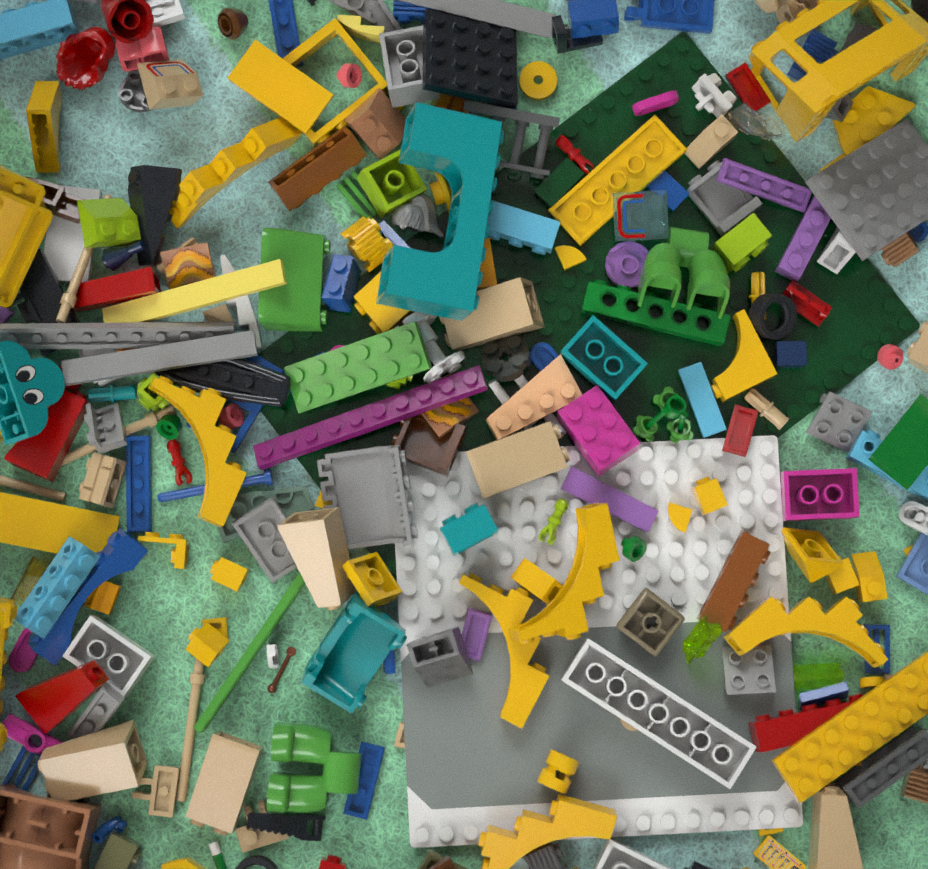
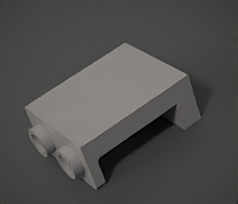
[687,160,763,237]

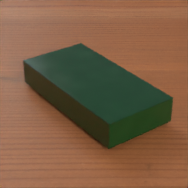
[534,157,585,208]

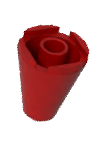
[100,0,154,44]

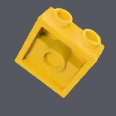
[342,552,402,607]

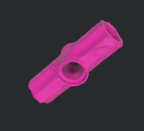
[3,713,63,755]

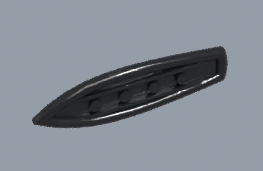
[154,358,291,407]

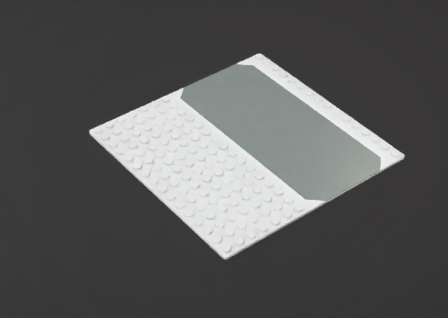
[395,435,803,848]

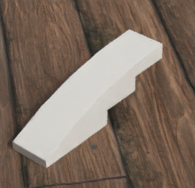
[220,255,263,350]

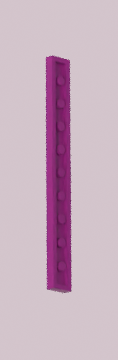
[253,365,488,470]

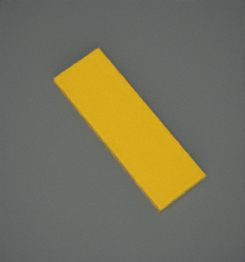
[548,115,687,246]
[0,492,120,553]

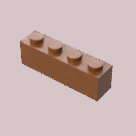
[268,126,367,211]
[696,531,771,632]

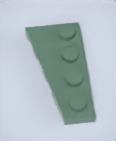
[218,486,315,543]

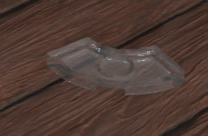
[726,103,789,139]

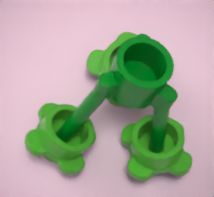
[633,387,694,443]

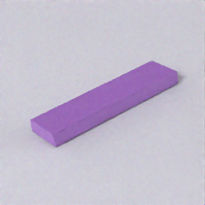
[716,158,812,213]
[560,467,659,533]

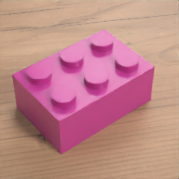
[557,385,640,477]
[780,468,860,521]

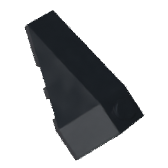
[128,165,182,267]

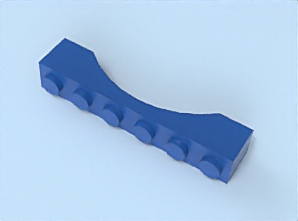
[28,528,148,666]

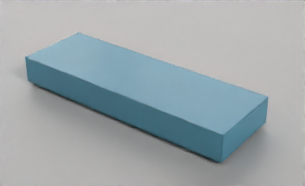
[678,362,727,438]

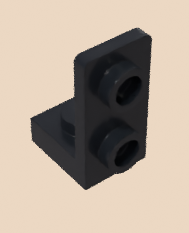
[552,15,603,54]

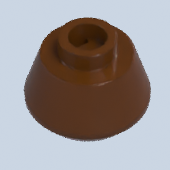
[218,8,248,40]

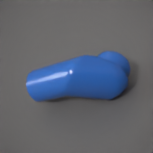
[92,816,127,844]

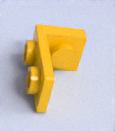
[138,532,190,569]

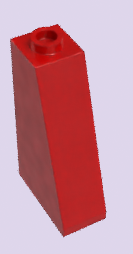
[73,267,161,312]
[4,390,89,483]
[15,660,109,734]

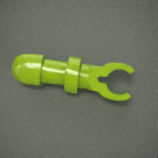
[538,498,569,545]

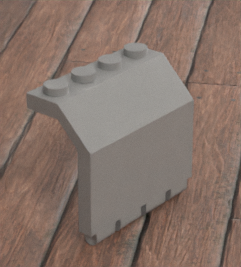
[317,445,418,549]

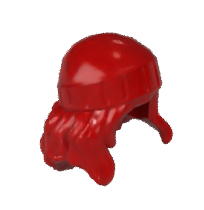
[56,27,115,90]

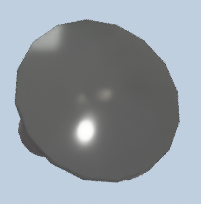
[118,70,153,112]

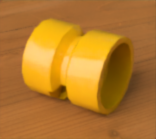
[537,749,580,794]

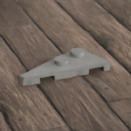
[328,0,402,33]

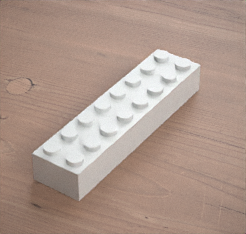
[560,638,756,789]

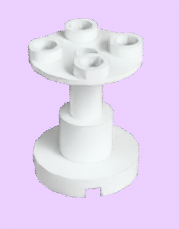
[394,312,465,383]

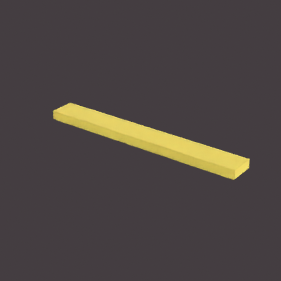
[102,259,287,323]

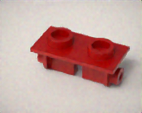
[782,280,832,327]

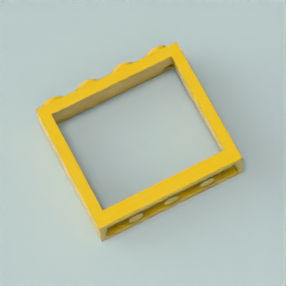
[283,18,388,147]

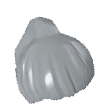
[392,194,444,238]

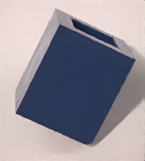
[773,341,807,369]

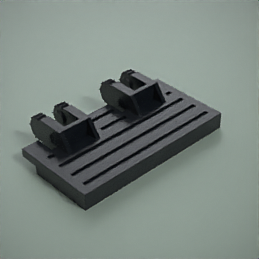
[7,248,80,357]

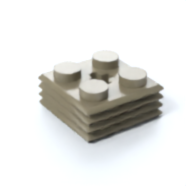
[617,588,685,656]

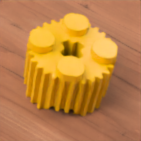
[340,216,393,272]

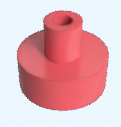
[337,63,362,88]
[877,344,904,370]
[219,403,244,429]

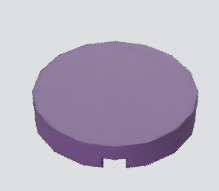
[605,241,649,289]

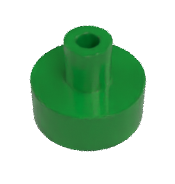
[156,415,182,440]
[621,536,647,562]

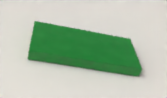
[868,394,928,490]

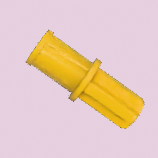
[749,272,767,320]

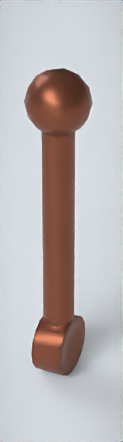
[267,647,296,693]

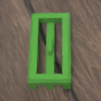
[336,171,378,219]

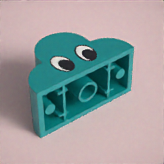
[0,341,65,445]

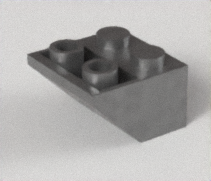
[406,626,474,688]

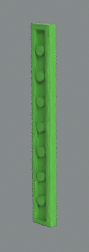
[193,572,306,733]

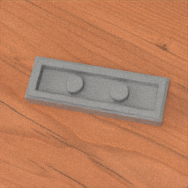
[68,683,125,739]

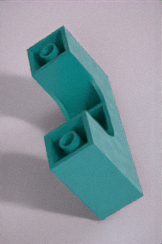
[376,102,504,321]

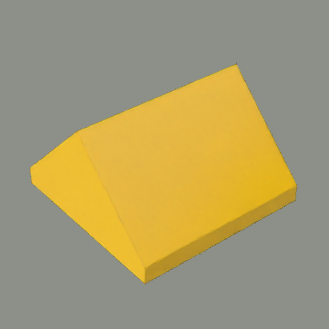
[781,527,844,583]

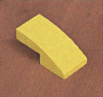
[337,15,385,43]

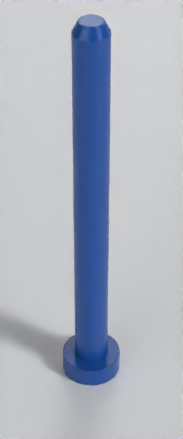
[157,469,274,502]

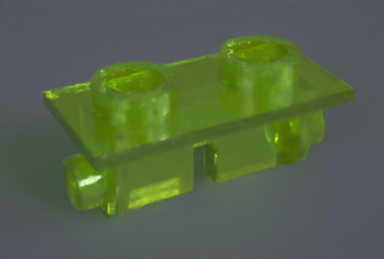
[682,616,722,664]
[793,662,844,690]

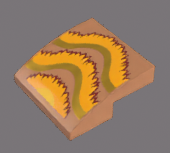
[160,242,217,290]
[421,374,479,438]

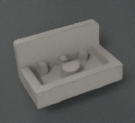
[84,403,127,454]

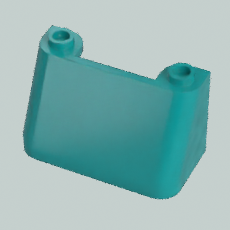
[302,592,407,713]

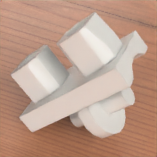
[692,73,736,118]

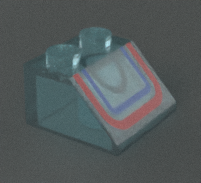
[612,190,669,241]

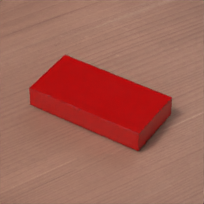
[725,62,771,114]
[722,404,758,457]

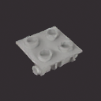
[806,391,872,452]
[722,645,776,695]

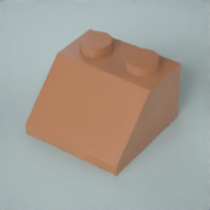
[344,88,406,160]

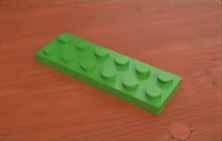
[284,321,432,413]

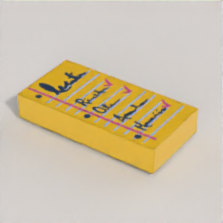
[753,835,807,869]

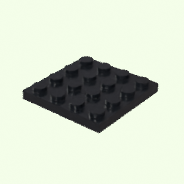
[422,9,518,109]

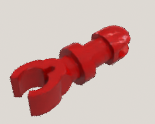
[555,134,594,174]
[167,439,192,486]

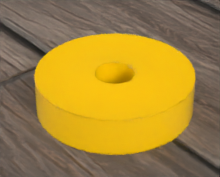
[519,61,557,101]

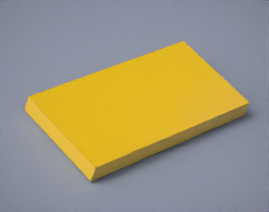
[227,39,334,135]

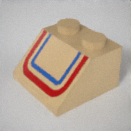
[137,59,203,110]

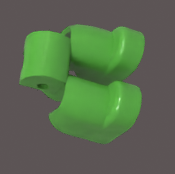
[637,227,730,319]
[267,722,362,813]

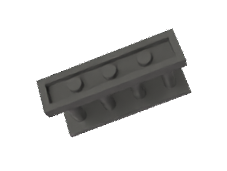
[463,100,560,179]
[834,726,928,808]

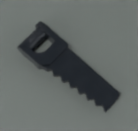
[246,812,326,841]

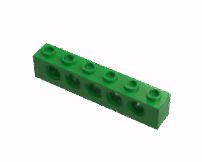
[581,279,731,346]

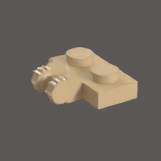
[132,765,180,818]
[235,799,290,853]

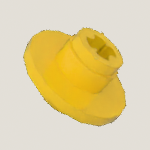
[429,171,452,213]

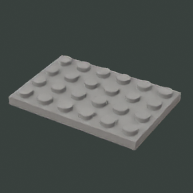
[805,119,928,261]

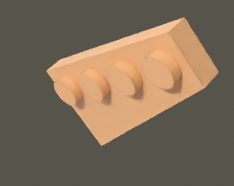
[486,354,582,441]

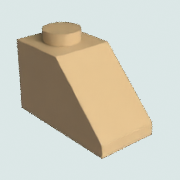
[684,114,738,169]

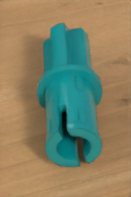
[87,384,136,403]

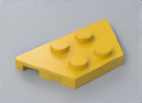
[832,86,916,155]

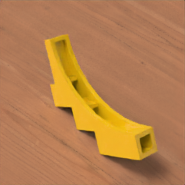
[169,117,303,229]
[148,376,247,527]
[508,502,620,644]
[458,572,549,729]
[723,596,888,668]
[478,794,617,869]

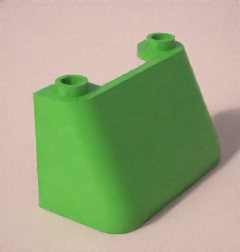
[258,228,331,332]

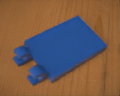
[624,0,714,34]

